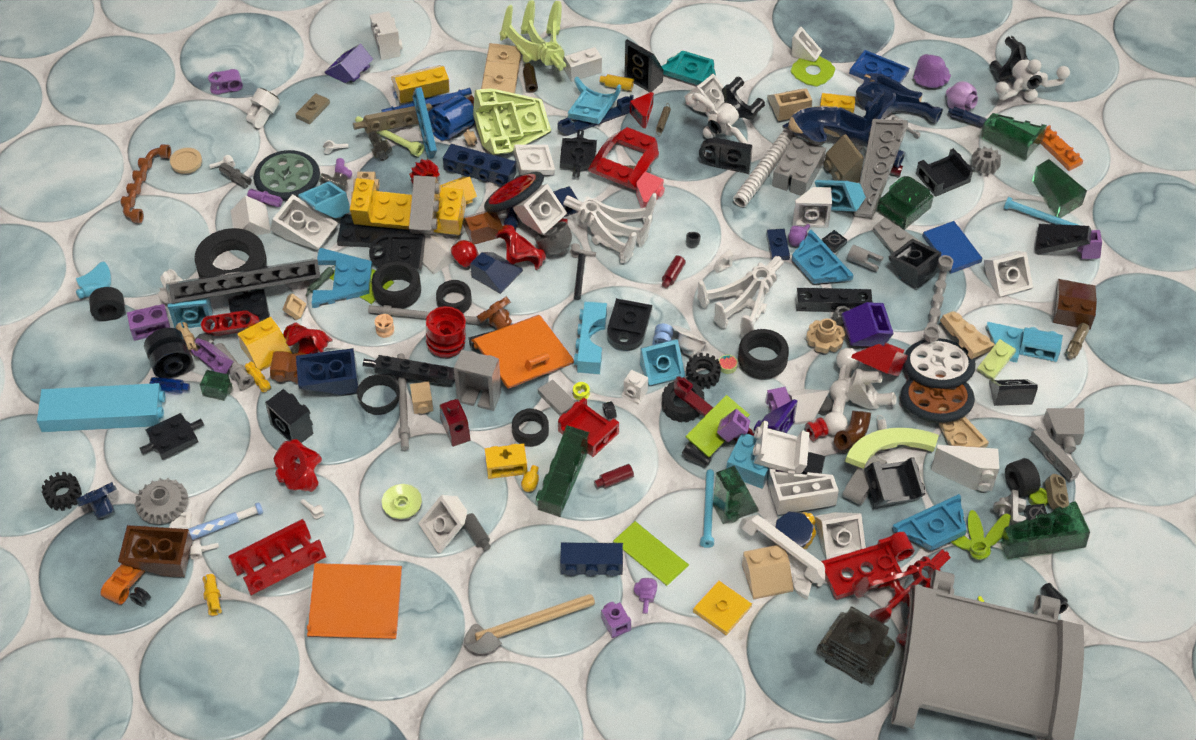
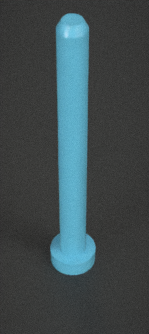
[1004,197,1078,225]
[700,469,714,548]

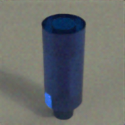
[149,377,190,394]

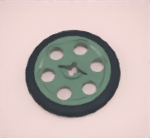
[253,150,320,201]

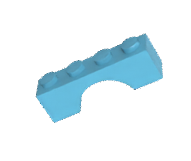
[574,302,607,374]

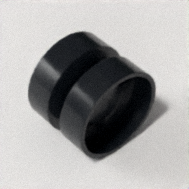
[144,328,193,379]

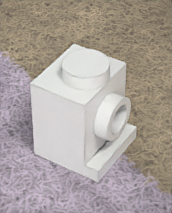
[622,370,648,404]

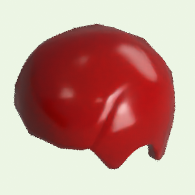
[451,240,479,268]

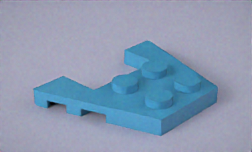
[311,248,373,308]

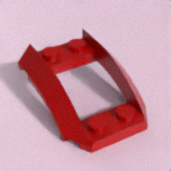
[588,127,659,190]

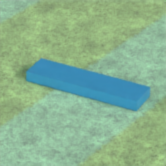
[412,87,437,158]

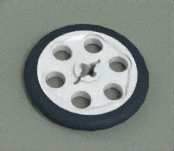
[903,338,976,389]

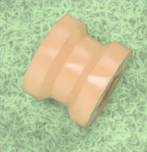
[375,314,394,338]

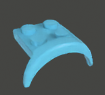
[568,77,621,124]

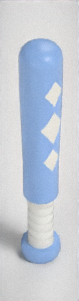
[188,502,263,540]

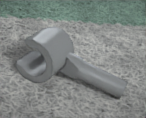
[570,243,596,258]

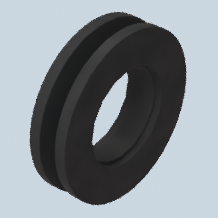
[194,228,267,278]

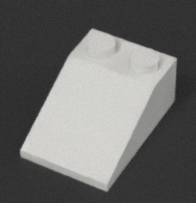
[270,194,338,250]
[931,445,999,492]

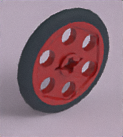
[484,172,544,213]

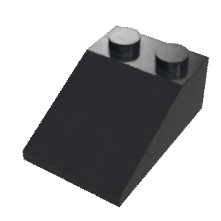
[624,39,664,92]

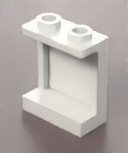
[752,421,809,474]

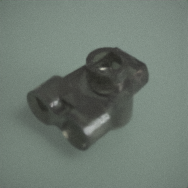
[368,131,393,161]
[319,172,348,192]

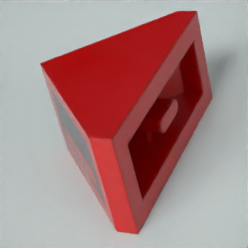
[630,92,654,129]

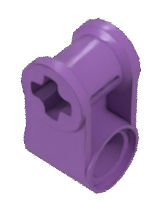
[208,69,243,95]

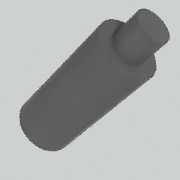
[464,513,491,551]

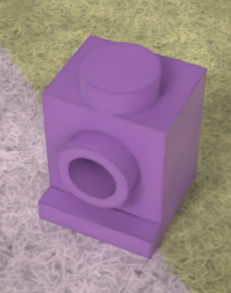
[765,386,791,412]
[717,409,750,442]
[601,602,631,638]

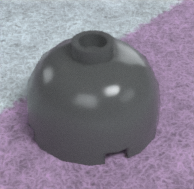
[535,222,572,256]

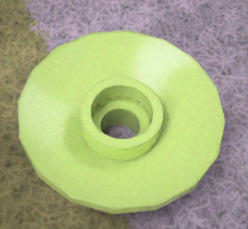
[382,484,422,519]

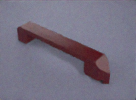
[674,376,754,442]

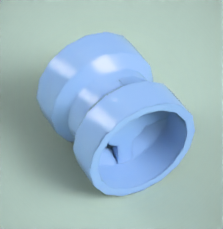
[652,323,674,345]

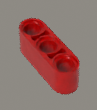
[201,311,260,336]

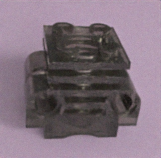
[816,606,895,685]

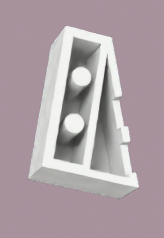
[370,11,403,60]

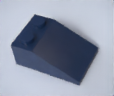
[296,348,359,395]

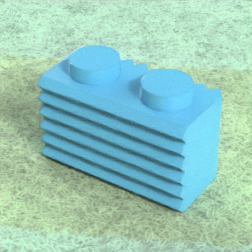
[1019,327,1063,362]

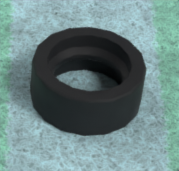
[436,280,472,313]
[512,408,549,447]

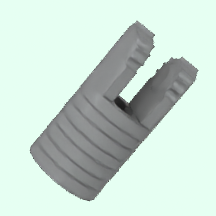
[847,244,884,272]

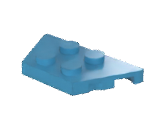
[792,229,854,284]
[892,494,966,551]

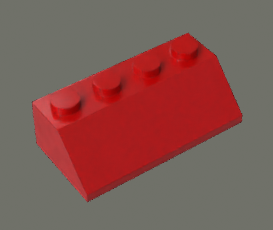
[851,342,908,376]

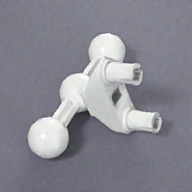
[824,348,896,436]

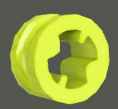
[572,382,590,401]

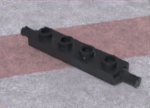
[363,355,455,386]

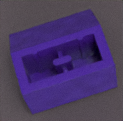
[841,302,894,346]

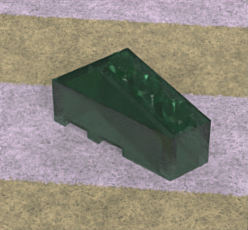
[713,466,759,524]

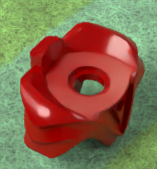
[495,225,546,270]
[283,322,333,354]
[273,439,322,492]

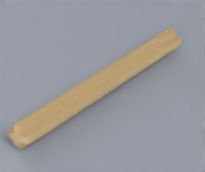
[475,594,595,641]

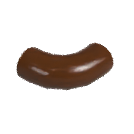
[834,410,871,450]

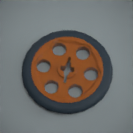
[900,374,975,423]

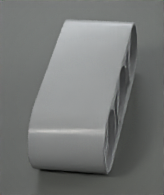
[843,455,887,505]

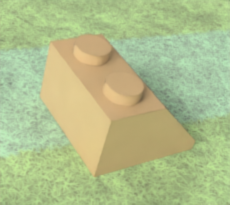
[742,545,794,600]

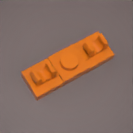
[1035,125,1084,171]

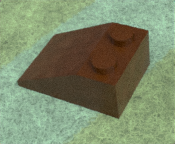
[1053,279,1097,330]
[118,525,192,577]

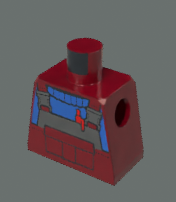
[439,399,471,447]

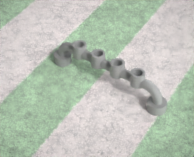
[923,255,953,343]

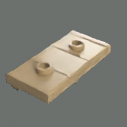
[481,43,521,93]

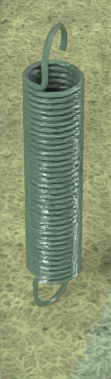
[305,265,336,296]

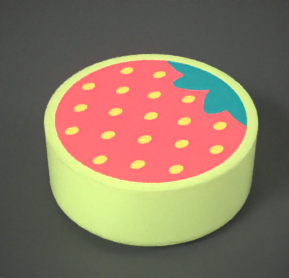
[719,355,738,374]

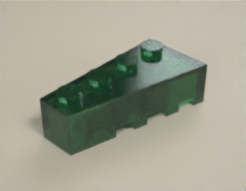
[536,425,589,517]
[1001,501,1090,559]

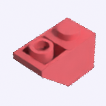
[636,172,665,208]

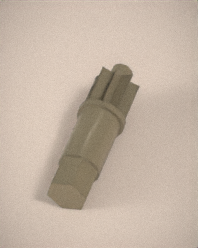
[1065,323,1089,359]

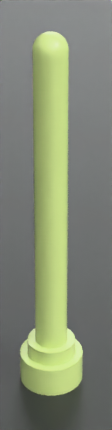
[355,116,424,157]

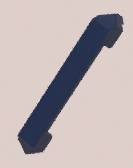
[557,95,634,136]

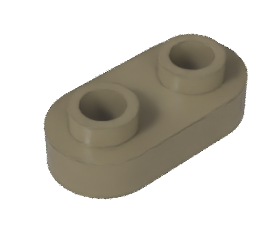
[1045,474,1069,512]

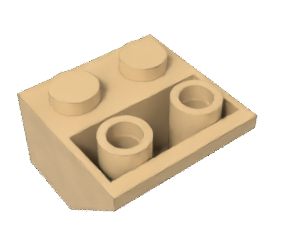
[767,88,812,121]

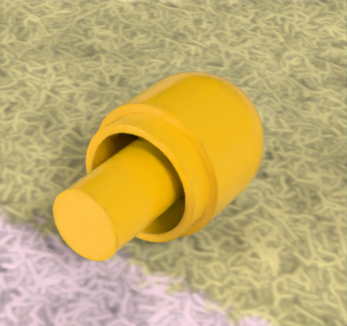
[521,465,539,492]

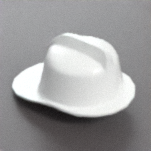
[673,326,709,357]

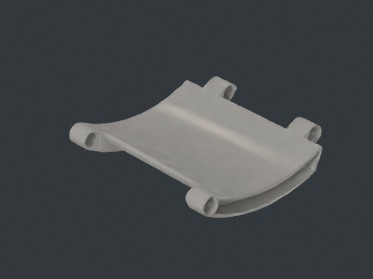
[891,570,1084,740]

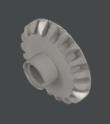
[135,478,189,524]

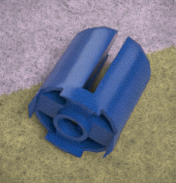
[428,95,475,141]

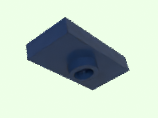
[766,228,790,260]

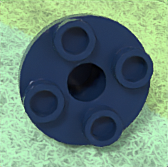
[76,482,117,518]

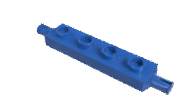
[381,87,472,112]

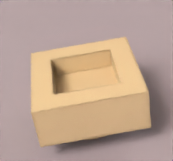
[282,293,306,320]

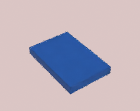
[849,50,910,84]
[922,221,983,274]

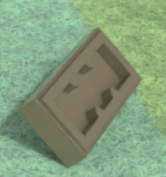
[295,93,330,124]

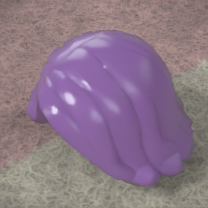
[913,54,951,88]

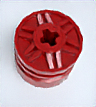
[426,306,466,358]

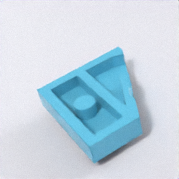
[986,322,1024,363]

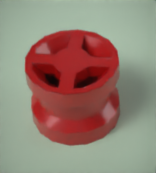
[805,417,829,441]

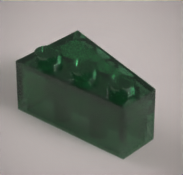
[981,113,1047,160]
[1032,159,1087,218]

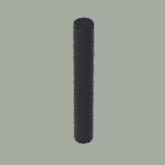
[574,253,586,300]

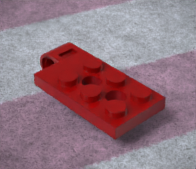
[821,532,915,600]

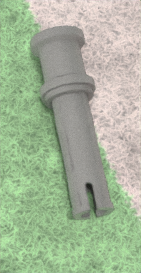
[215,343,254,390]

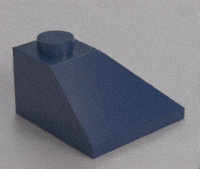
[470,252,523,294]

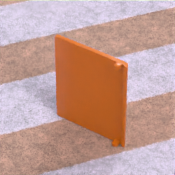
[471,315,574,389]
[307,563,402,639]

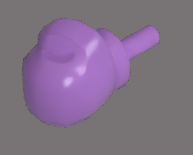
[788,224,810,247]
[634,578,657,614]

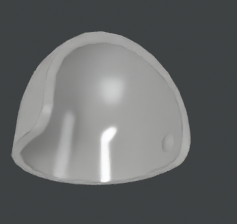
[464,624,502,654]

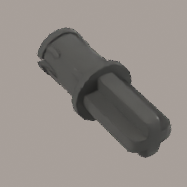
[219,163,252,188]

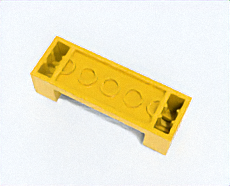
[349,178,466,235]

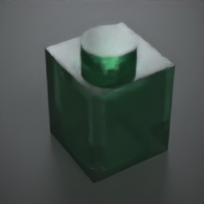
[200,370,232,401]

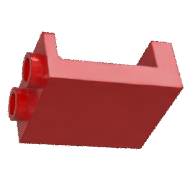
[558,397,619,457]

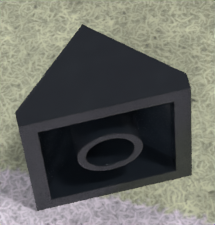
[989,379,1038,406]

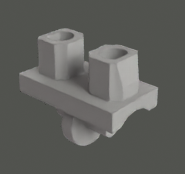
[993,490,1026,531]

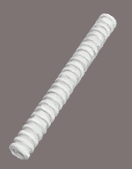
[733,128,797,207]

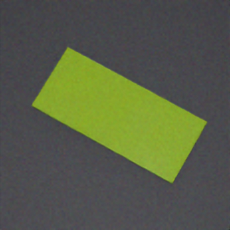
[685,395,750,457]
[613,521,689,586]

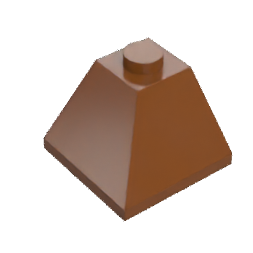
[463,211,502,245]

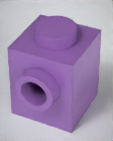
[1077,230,1102,259]

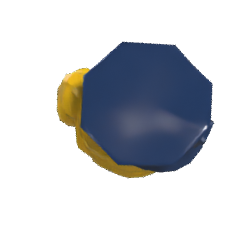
[775,511,816,553]

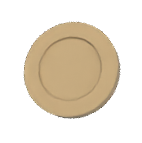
[170,148,202,174]

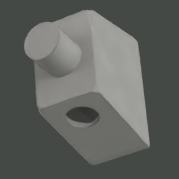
[1043,408,1084,453]

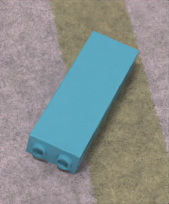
[37,383,165,432]

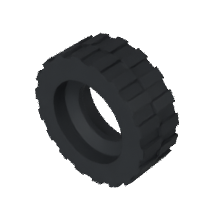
[661,380,705,423]

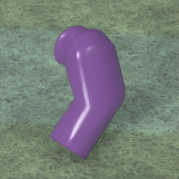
[335,158,352,179]

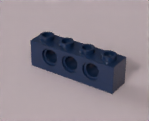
[443,144,516,186]

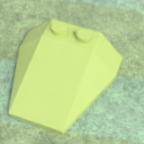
[473,88,551,155]

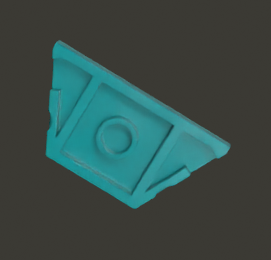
[662,50,716,85]

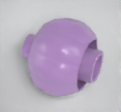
[946,81,978,111]

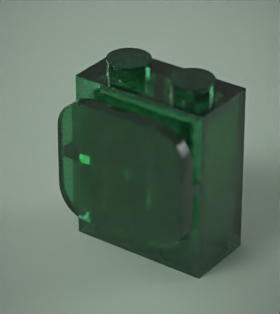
[876,176,934,230]

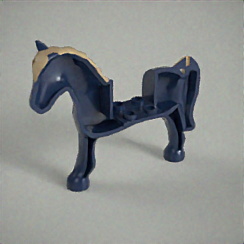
[782,73,943,168]

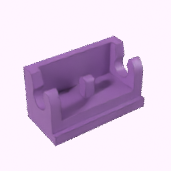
[191,338,234,377]

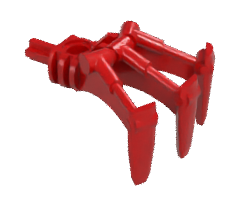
[852,549,951,646]

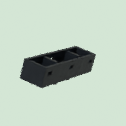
[796,288,873,312]

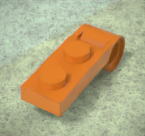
[100,564,145,605]

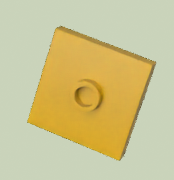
[693,581,752,636]

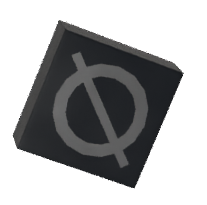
[822,230,847,253]
[1023,504,1049,526]

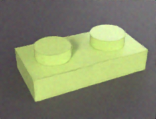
[977,339,1016,380]

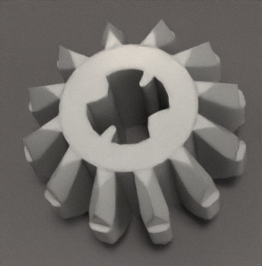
[971,146,1001,176]

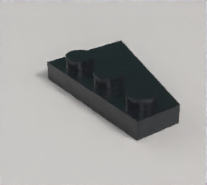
[1035,224,1092,255]

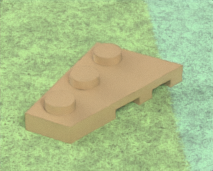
[940,311,995,359]

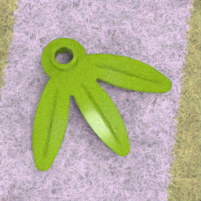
[950,510,1011,560]

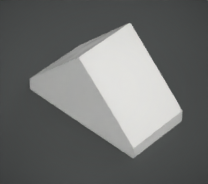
[792,27,822,62]

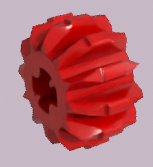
[409,159,440,183]

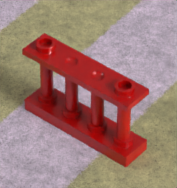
[228,519,326,595]

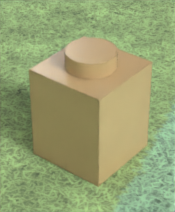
[410,381,433,414]

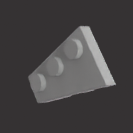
[873,217,924,254]

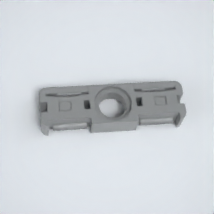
[1029,427,1080,482]

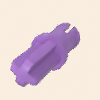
[247,189,283,207]

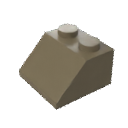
[824,135,864,183]

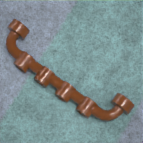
[121,144,171,223]

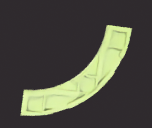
[845,428,939,469]

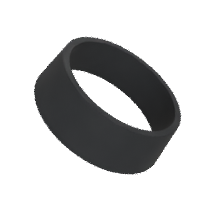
[357,374,400,415]

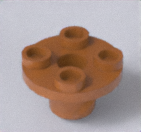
[476,296,512,330]

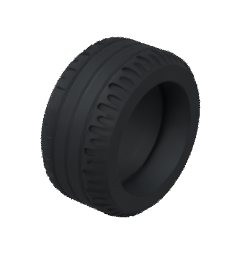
[371,261,421,309]
[738,329,789,379]

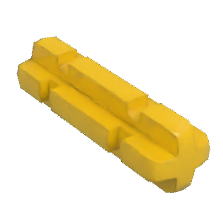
[245,361,271,393]

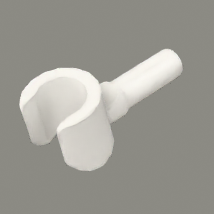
[323,140,348,154]
[209,155,236,169]
[300,499,325,519]
[190,543,219,560]

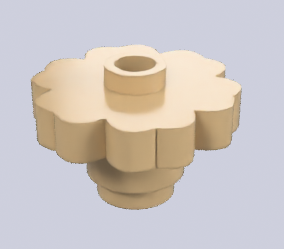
[806,318,845,354]

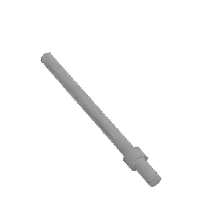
[368,305,480,325]
[397,353,410,451]

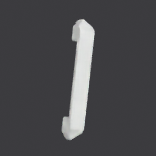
[739,515,825,587]

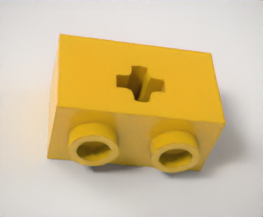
[485,444,527,479]

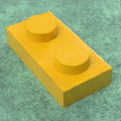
[820,93,856,113]

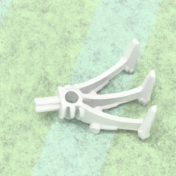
[563,193,656,263]
[697,256,784,338]

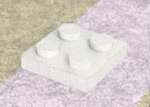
[513,145,555,175]

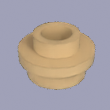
[463,129,477,146]

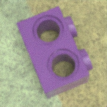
[127,304,171,341]

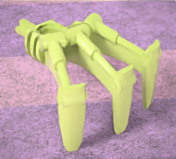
[499,0,566,71]

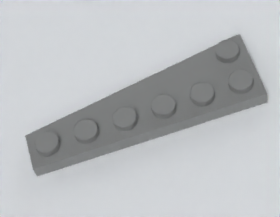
[854,119,908,218]

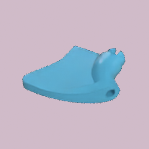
[76,262,111,299]

